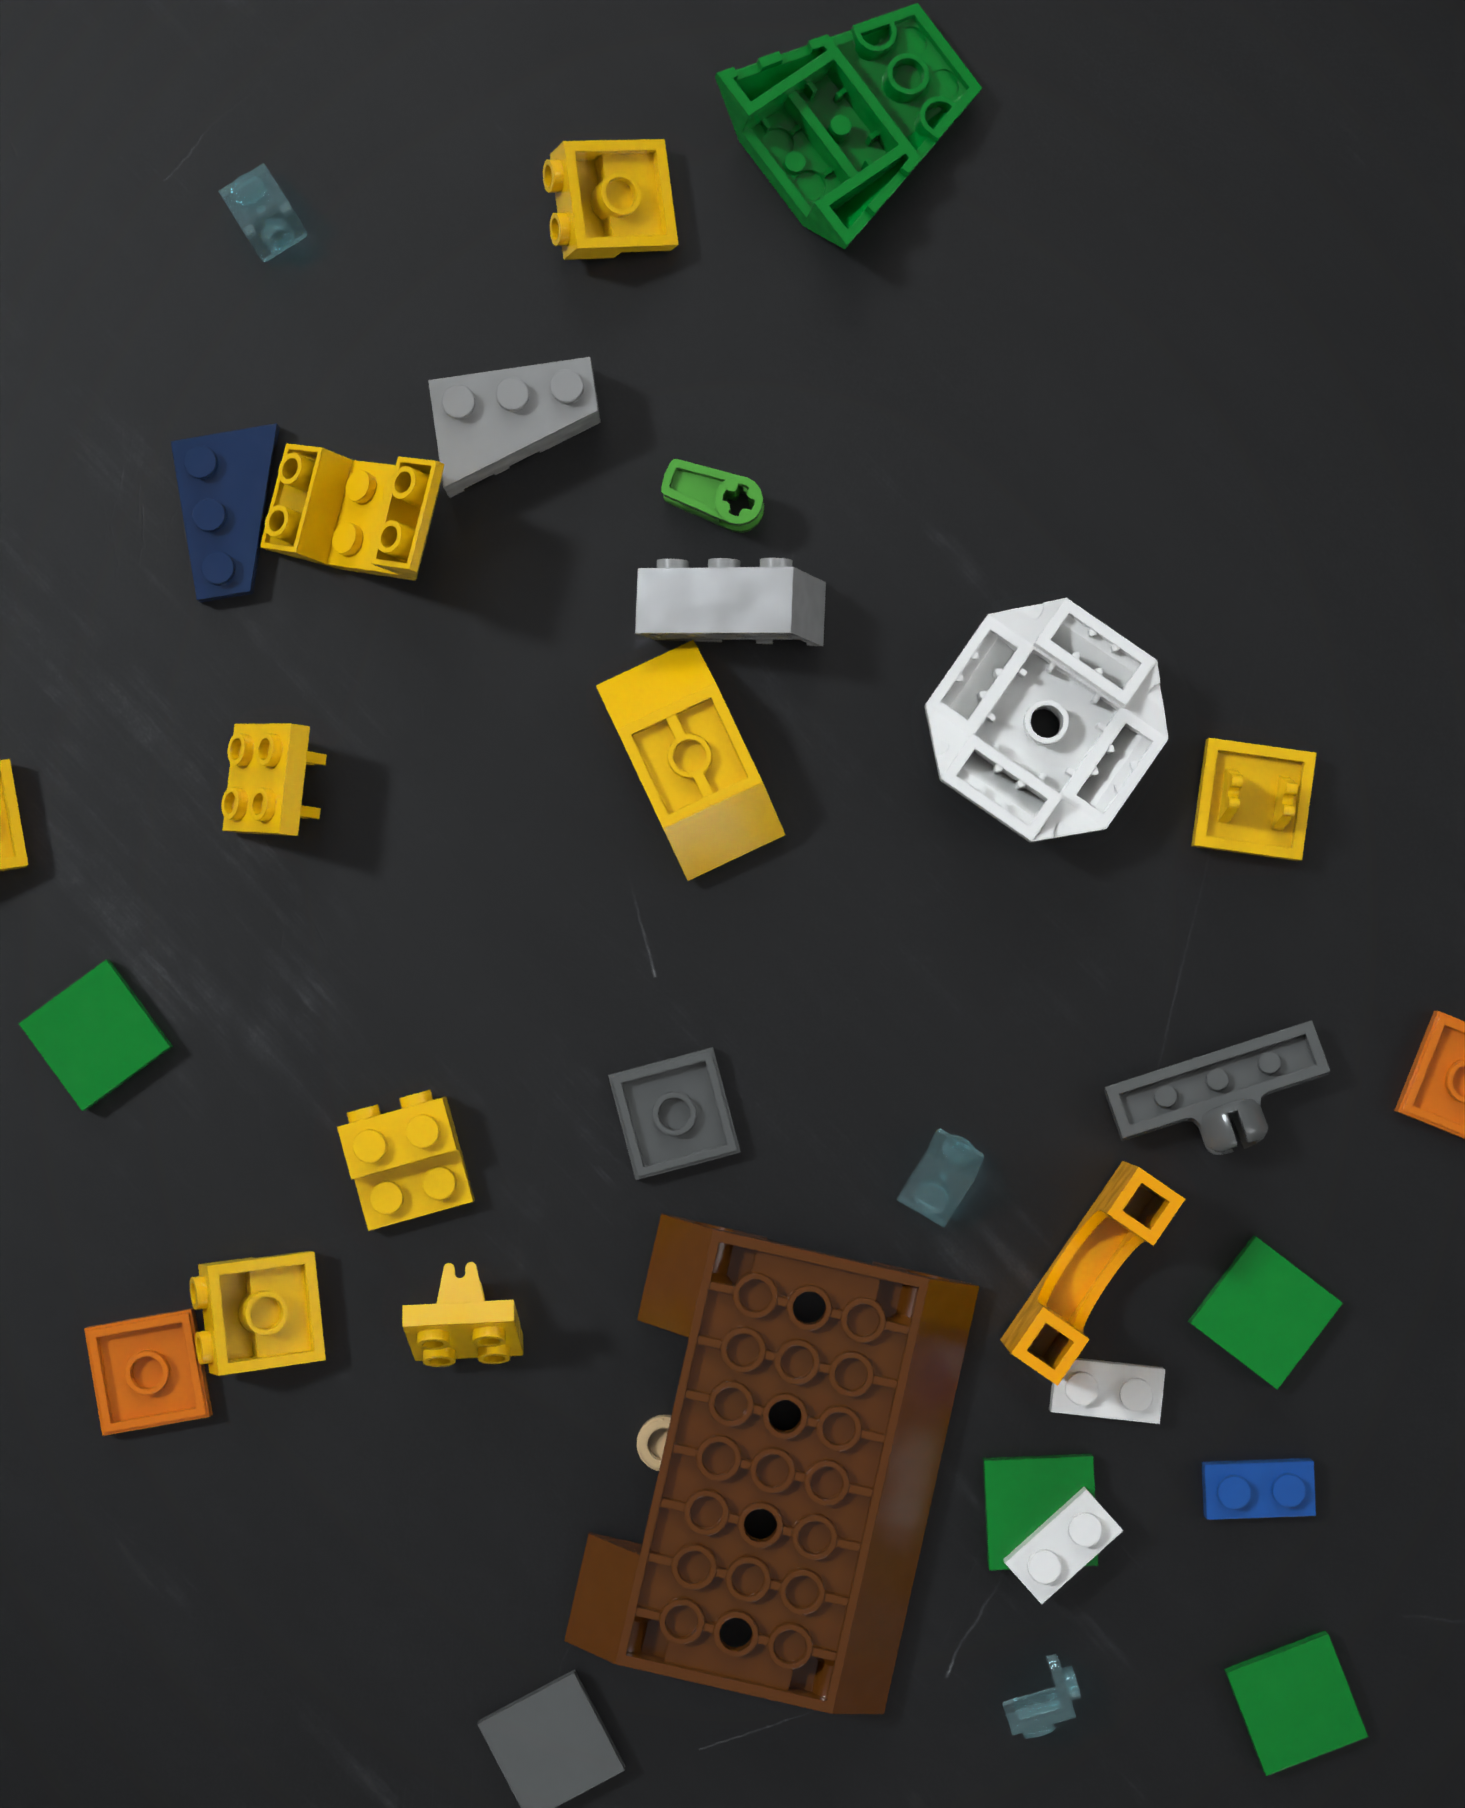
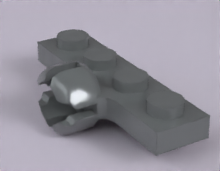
[1104,1020,1331,1155]

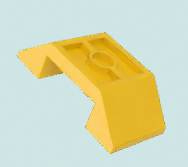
[260,443,445,581]
[596,640,785,881]

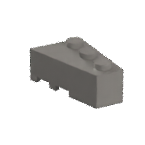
[428,357,601,498]
[635,558,826,646]

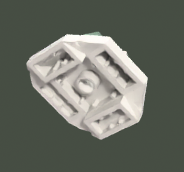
[924,598,1169,843]

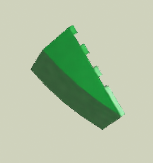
[715,3,982,249]

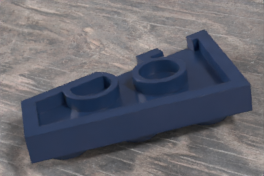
[171,423,280,603]

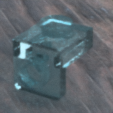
[218,163,307,262]
[897,1129,984,1227]
[1002,1654,1081,1738]

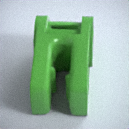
[661,459,764,533]

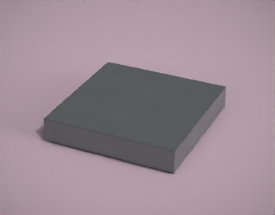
[608,1047,741,1180]
[477,1669,626,1808]

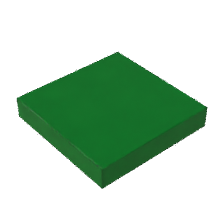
[19,959,173,1111]
[1188,1235,1343,1390]
[983,1454,1098,1571]
[1224,1630,1368,1776]

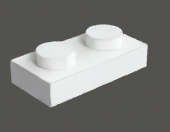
[1049,1358,1165,1424]
[1003,1487,1123,1604]

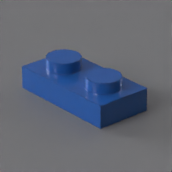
[1202,1458,1316,1520]

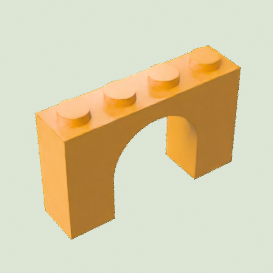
[1000,1161,1185,1386]

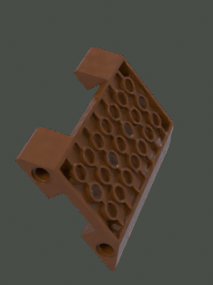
[564,1213,979,1714]

